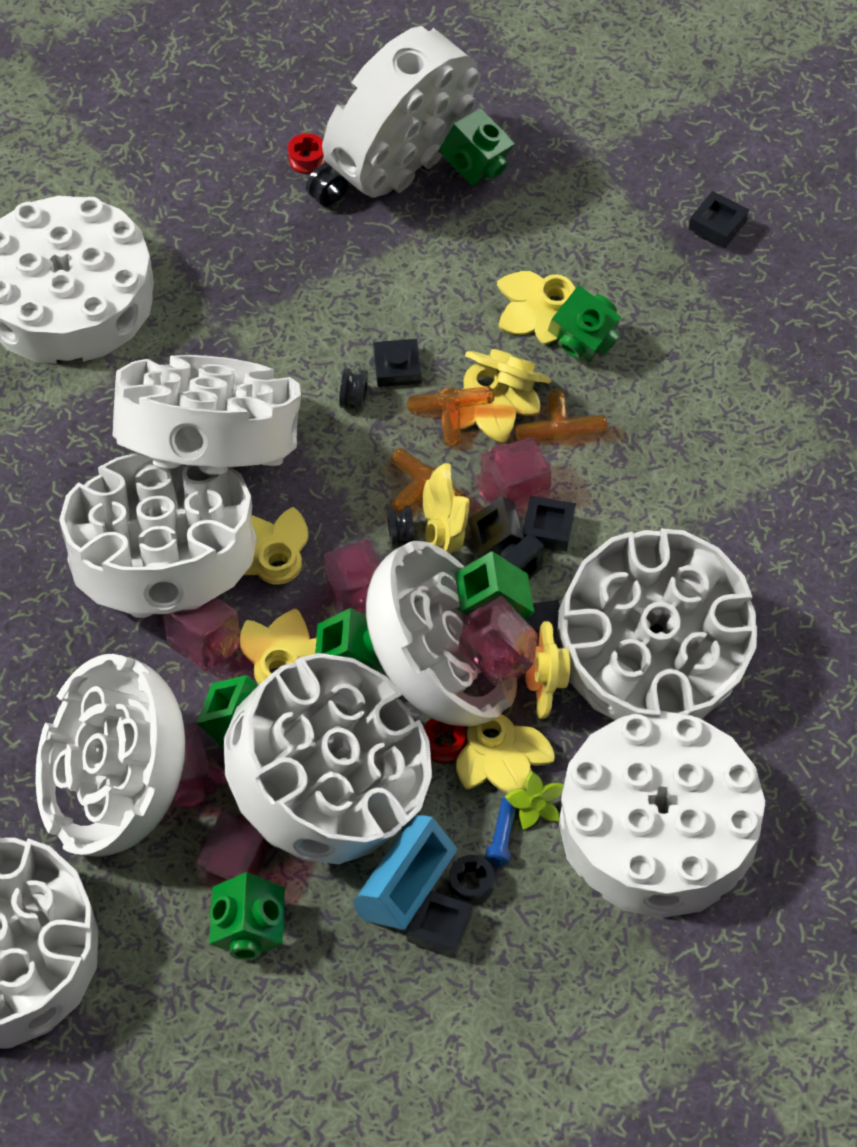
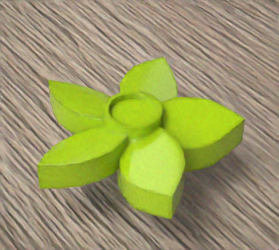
[505,770,564,829]

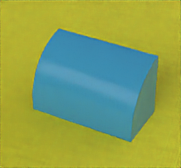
[354,815,458,930]

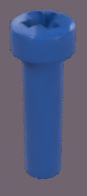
[484,797,516,867]

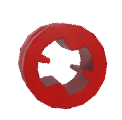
[288,133,326,174]
[423,718,466,764]

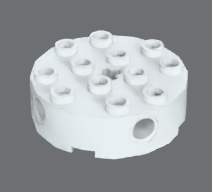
[322,26,481,198]
[0,196,154,364]
[112,355,301,475]
[59,452,257,618]
[557,528,757,720]
[224,653,432,864]
[559,710,765,918]
[0,838,98,1048]

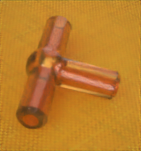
[407,386,494,446]
[515,390,607,443]
[391,448,466,511]

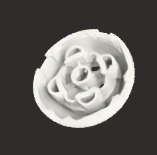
[366,541,517,726]
[36,654,185,857]

